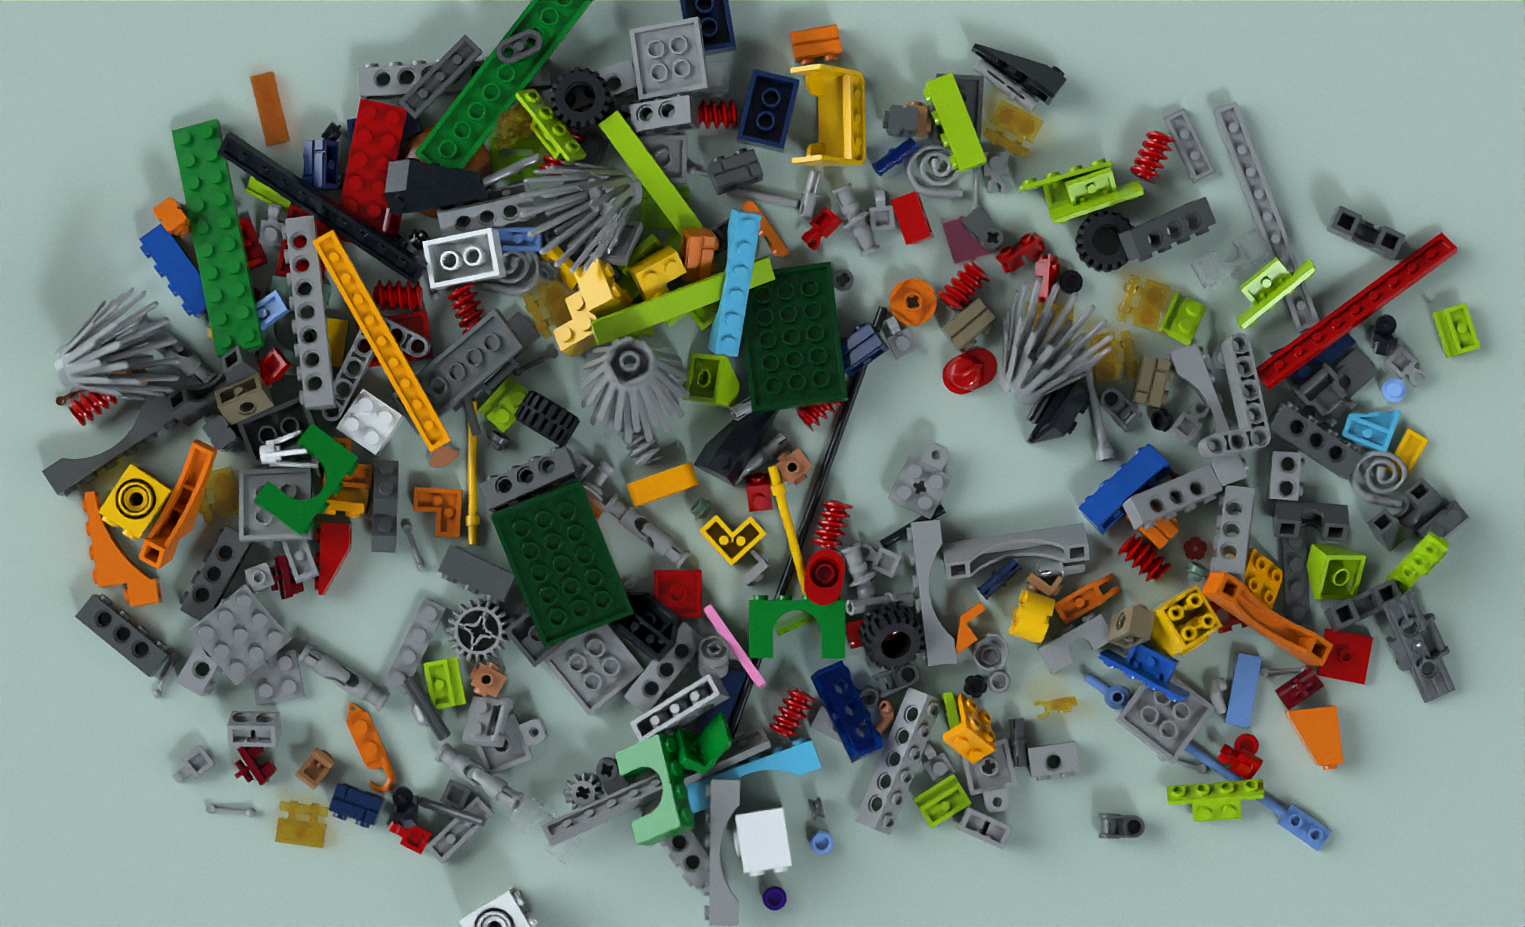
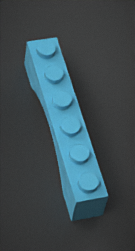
[708,208,762,357]
[686,737,821,814]

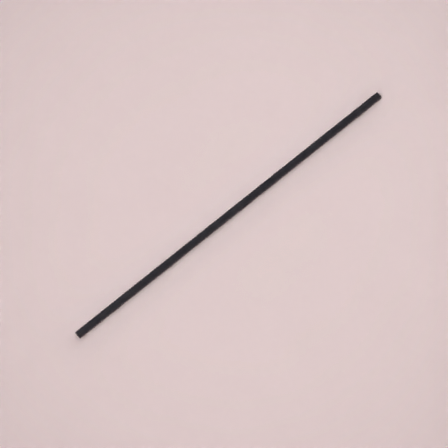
[728,306,888,739]

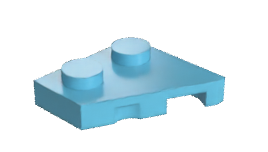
[1340,410,1401,452]

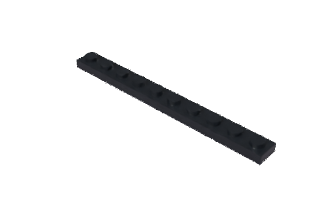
[218,132,428,285]

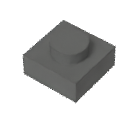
[440,779,472,810]

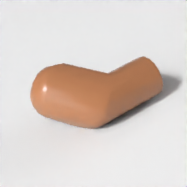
[872,700,895,736]

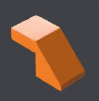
[955,602,986,654]

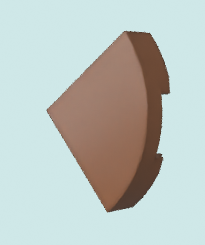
[429,446,460,468]

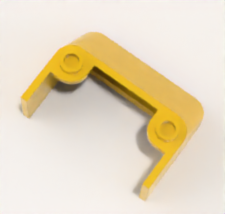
[790,64,866,167]

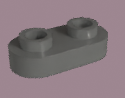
[496,29,543,64]

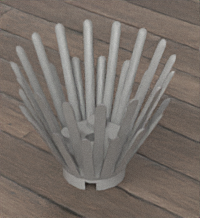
[519,161,643,273]
[998,280,1114,404]
[54,288,181,401]
[580,333,690,444]

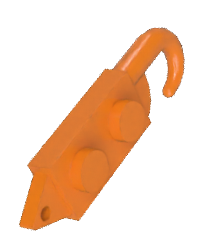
[345,702,396,793]

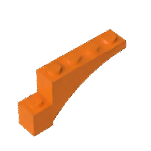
[138,439,218,569]
[82,491,163,607]

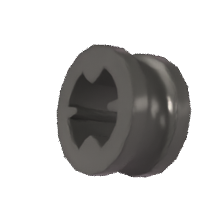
[833,269,854,291]
[808,797,825,820]

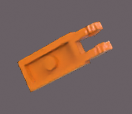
[742,200,790,258]
[1054,573,1121,625]

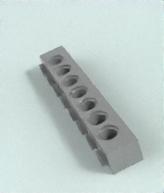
[359,56,552,100]
[282,215,336,411]

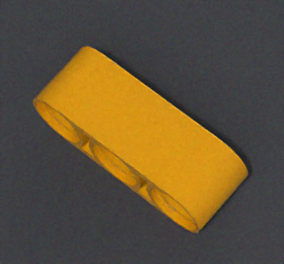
[626,462,699,507]

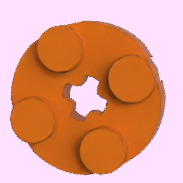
[889,278,936,326]

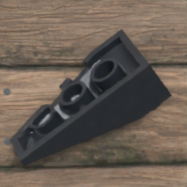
[971,43,1067,106]
[385,158,487,215]
[693,410,779,486]

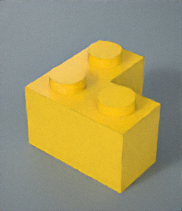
[627,245,686,301]
[574,258,633,318]
[553,290,599,357]
[699,514,767,567]

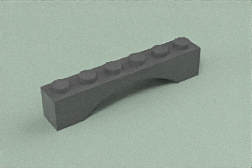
[42,392,178,497]

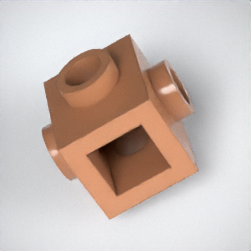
[776,448,813,486]
[469,661,509,698]

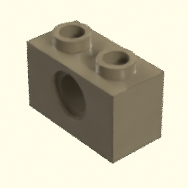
[214,372,274,425]
[1107,604,1155,649]

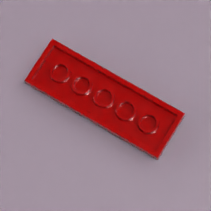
[336,98,407,243]

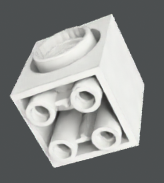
[732,806,792,876]
[459,888,538,927]

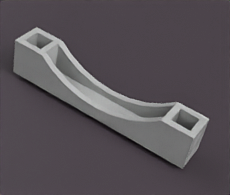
[1167,342,1249,487]
[906,519,957,666]
[942,523,1089,580]
[704,779,740,926]

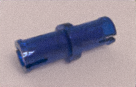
[872,137,919,176]

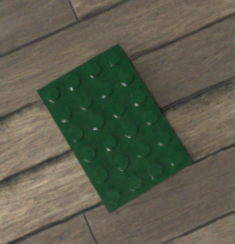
[742,262,848,414]
[490,479,634,649]

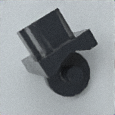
[1369,314,1398,356]
[392,786,419,829]

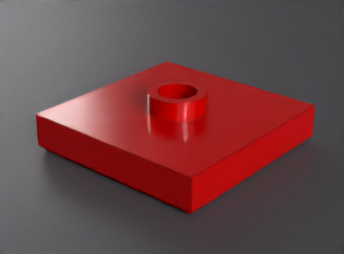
[654,570,702,618]
[1316,628,1373,685]

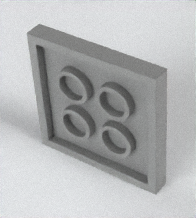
[629,17,710,101]
[239,468,313,542]
[189,584,292,686]
[544,624,645,715]
[1115,675,1215,764]

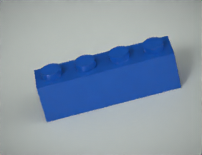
[139,224,208,318]
[1079,443,1172,534]

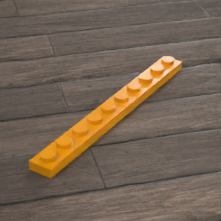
[312,230,452,452]

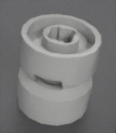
[698,636,730,679]

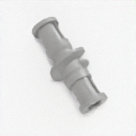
[831,183,880,256]
[841,543,877,617]

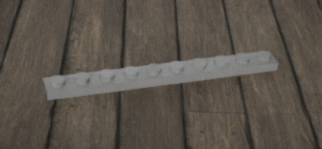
[1213,102,1320,333]
[542,726,771,847]

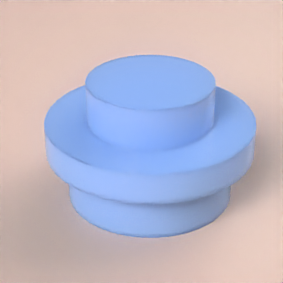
[1382,378,1406,402]
[810,830,834,855]

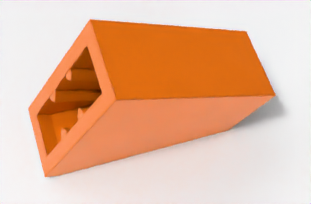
[1285,705,1343,770]

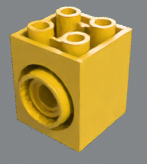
[98,464,174,541]
[1151,585,1223,656]

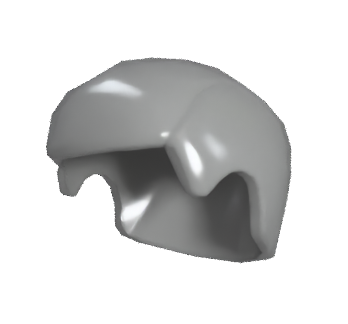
[973,633,1010,672]

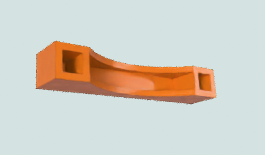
[1201,572,1333,666]

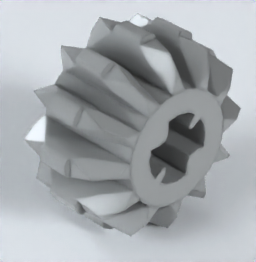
[563,772,604,810]

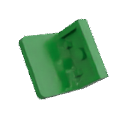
[673,712,732,775]

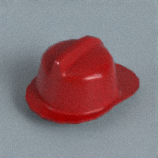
[942,348,998,395]
[804,549,845,605]

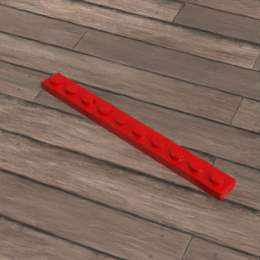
[1256,232,1457,391]

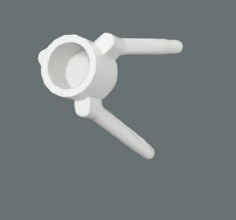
[259,430,319,469]

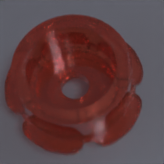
[1183,537,1207,560]

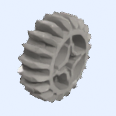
[446,598,510,663]

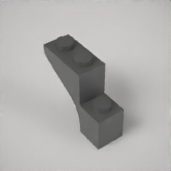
[371,460,399,553]

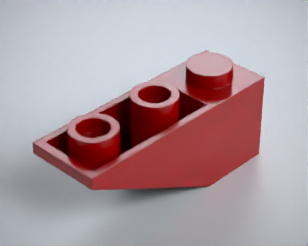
[315,523,352,595]

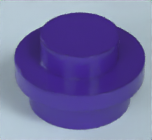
[763,886,787,910]

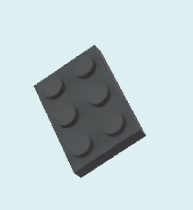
[932,73,984,146]

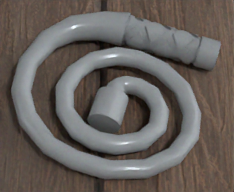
[907,144,962,198]
[482,251,541,296]
[1351,450,1408,509]

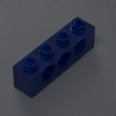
[810,660,884,763]

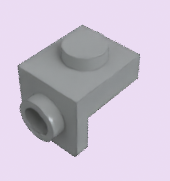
[741,548,769,586]
[244,562,275,593]

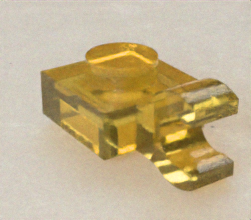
[1034,696,1077,719]

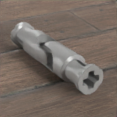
[132,314,217,385]
[603,494,691,569]
[298,643,391,711]
[435,742,525,812]

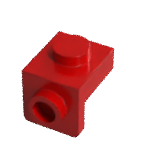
[745,472,773,512]

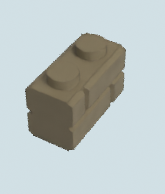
[941,298,997,351]
[1131,355,1174,409]

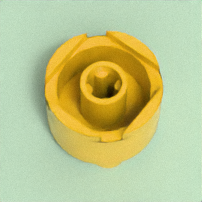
[1008,589,1055,644]

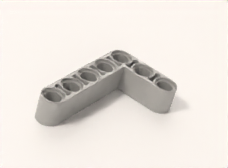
[321,315,431,421]
[1198,333,1271,459]

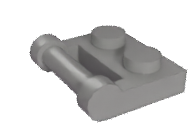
[462,696,514,747]

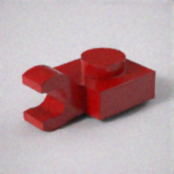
[801,206,842,251]
[259,347,292,387]
[1217,744,1263,780]
[388,820,432,855]

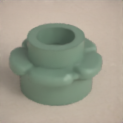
[690,497,712,520]
[1185,561,1208,582]

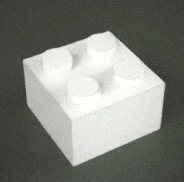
[336,389,405,456]

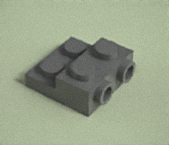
[504,605,569,668]

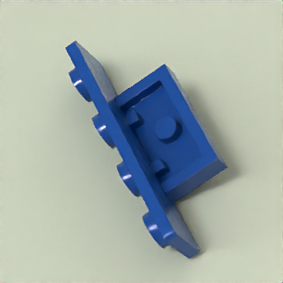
[1098,642,1190,702]

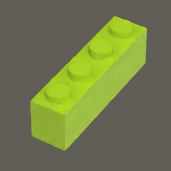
[922,72,987,174]

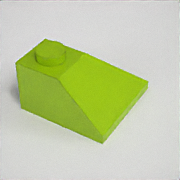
[683,353,740,407]
[1306,544,1367,599]

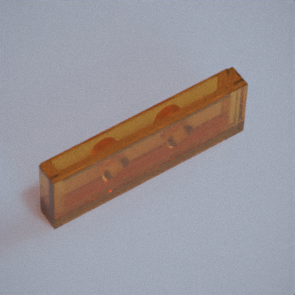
[250,71,290,147]

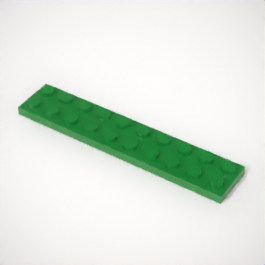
[414,0,593,169]
[172,119,265,358]

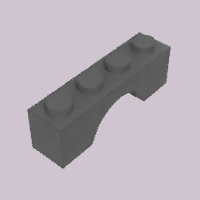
[166,344,261,427]

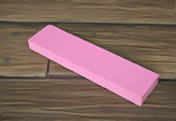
[704,604,767,689]

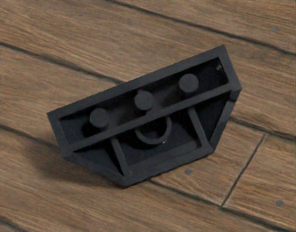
[1026,371,1090,444]
[609,592,680,662]

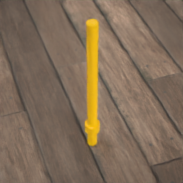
[466,401,480,545]
[767,465,806,596]

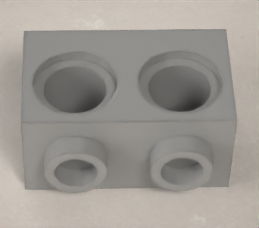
[1266,451,1305,501]
[227,711,282,747]
[957,806,1013,849]

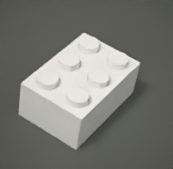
[422,228,506,290]

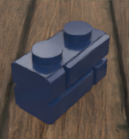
[302,139,339,191]
[841,323,889,377]
[329,782,385,828]

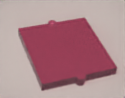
[943,216,992,264]

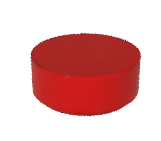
[1234,733,1259,755]

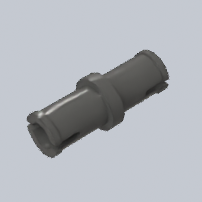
[1009,718,1029,767]

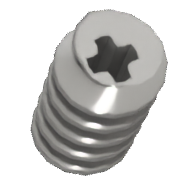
[618,414,663,467]

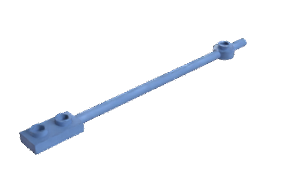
[1084,673,1332,851]

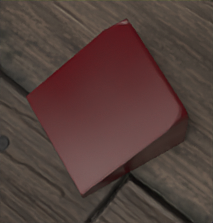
[382,208,403,236]

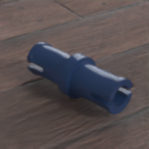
[977,557,1023,600]

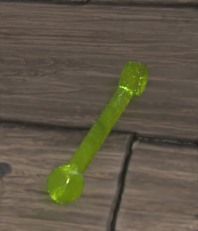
[777,616,815,636]

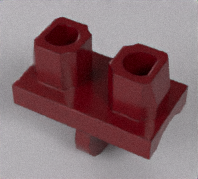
[270,554,304,600]
[1274,666,1324,710]
[235,747,278,786]

